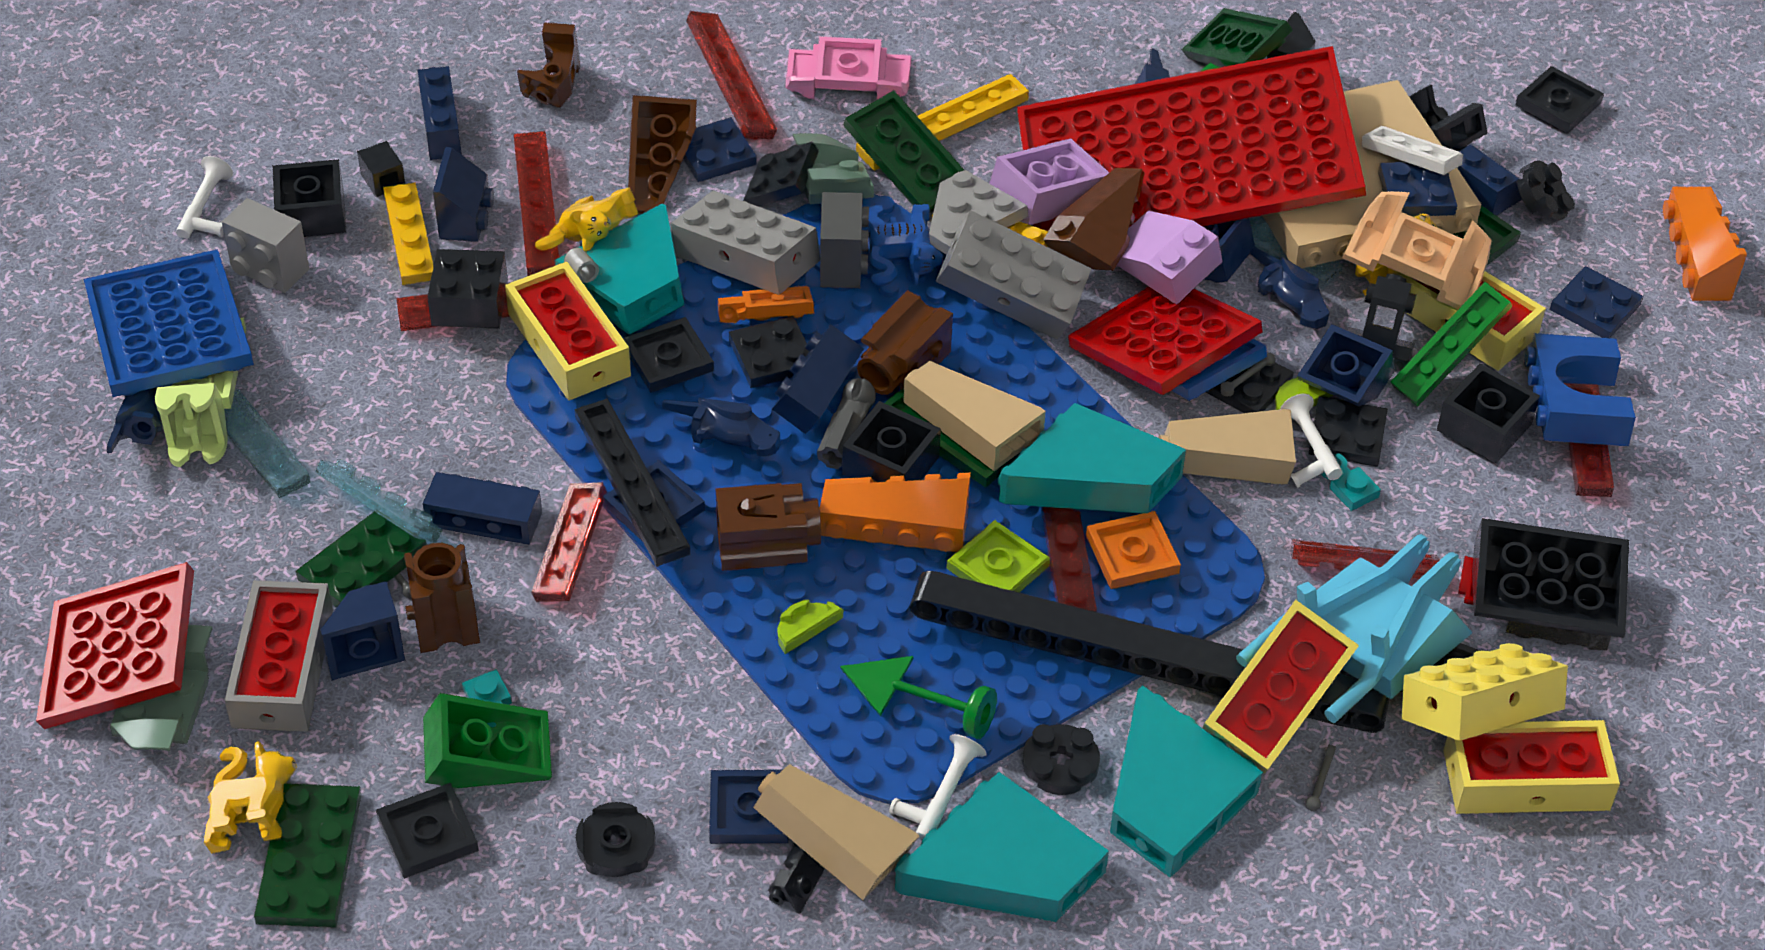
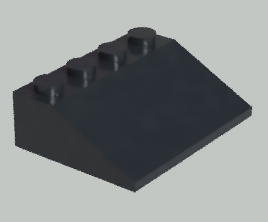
[1472,518,1629,638]

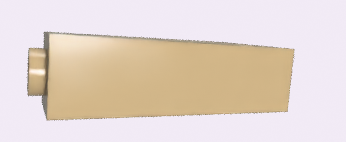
[904,361,1046,471]
[1158,409,1296,484]
[753,764,919,900]

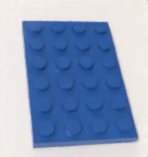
[84,249,254,397]

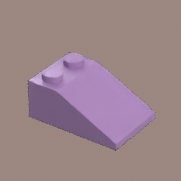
[989,139,1109,225]
[1117,211,1222,305]

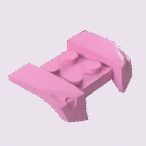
[786,36,911,99]

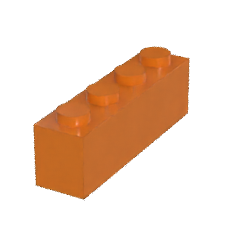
[1663,187,1747,301]
[819,472,971,552]

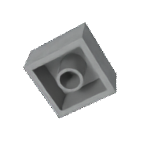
[222,198,310,293]

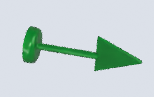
[840,656,997,739]

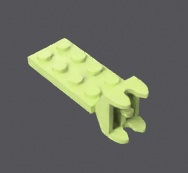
[155,318,246,467]

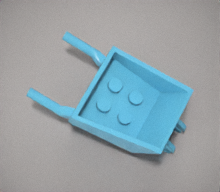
[1236,534,1473,723]

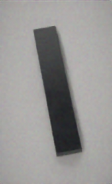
[575,398,691,567]

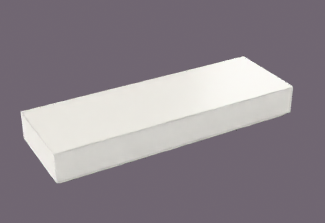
[1362,126,1463,175]

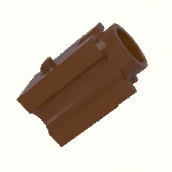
[857,290,953,395]
[716,483,821,571]
[404,543,480,653]

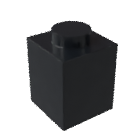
[357,141,405,197]

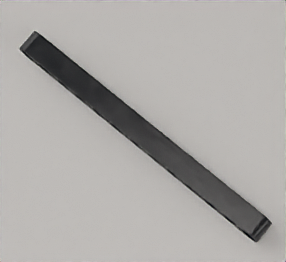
[909,571,1390,733]

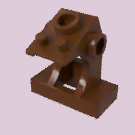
[517,22,581,108]

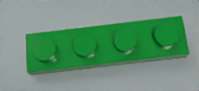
[1391,282,1512,407]

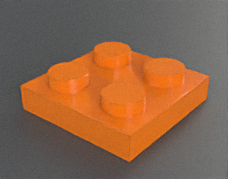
[1086,511,1181,589]

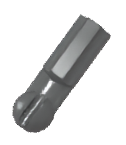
[817,378,876,469]

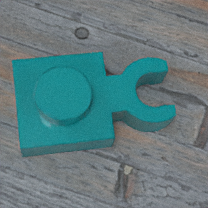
[1321,453,1381,511]
[462,669,512,728]

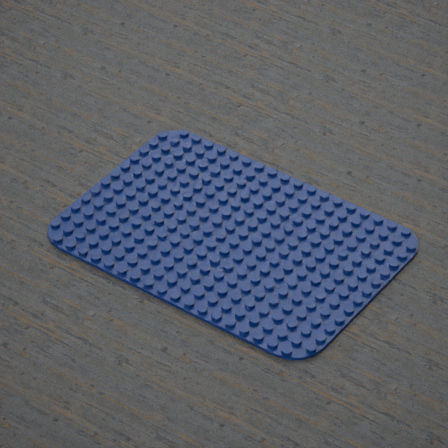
[506,194,1265,804]

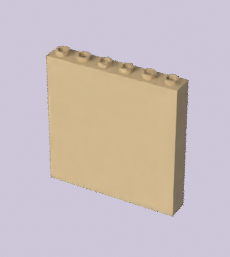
[1262,80,1481,268]

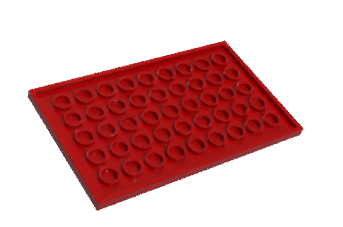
[1017,46,1367,231]

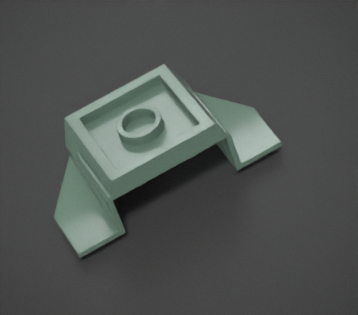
[793,133,874,204]
[110,625,213,751]

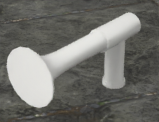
[176,156,233,239]
[1281,394,1343,488]
[889,734,986,839]

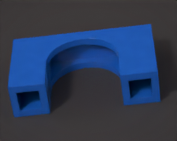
[1524,333,1636,446]

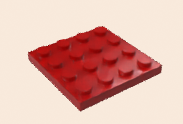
[1068,287,1263,395]
[36,562,194,729]

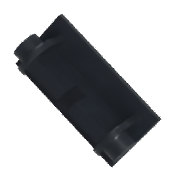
[768,842,825,914]

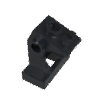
[1409,85,1488,151]
[1347,274,1417,362]

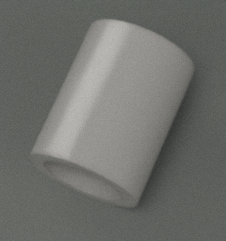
[564,248,599,283]

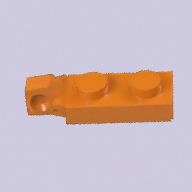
[718,286,814,323]

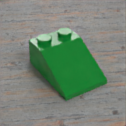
[423,693,552,788]

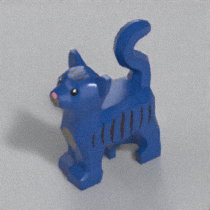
[866,204,943,286]

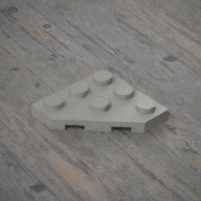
[929,170,1028,255]

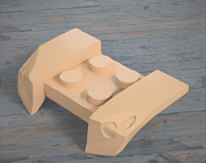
[1342,192,1492,309]

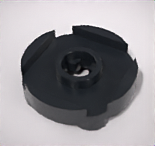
[1518,160,1575,225]
[1022,724,1100,795]
[575,802,656,877]

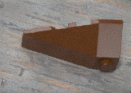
[628,95,697,214]
[1043,168,1145,271]

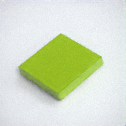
[947,520,1050,592]

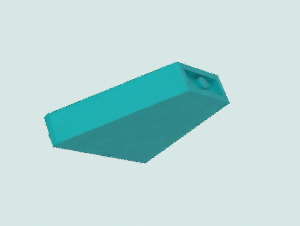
[555,203,684,335]
[998,403,1186,514]
[1110,685,1263,878]
[895,772,1109,922]

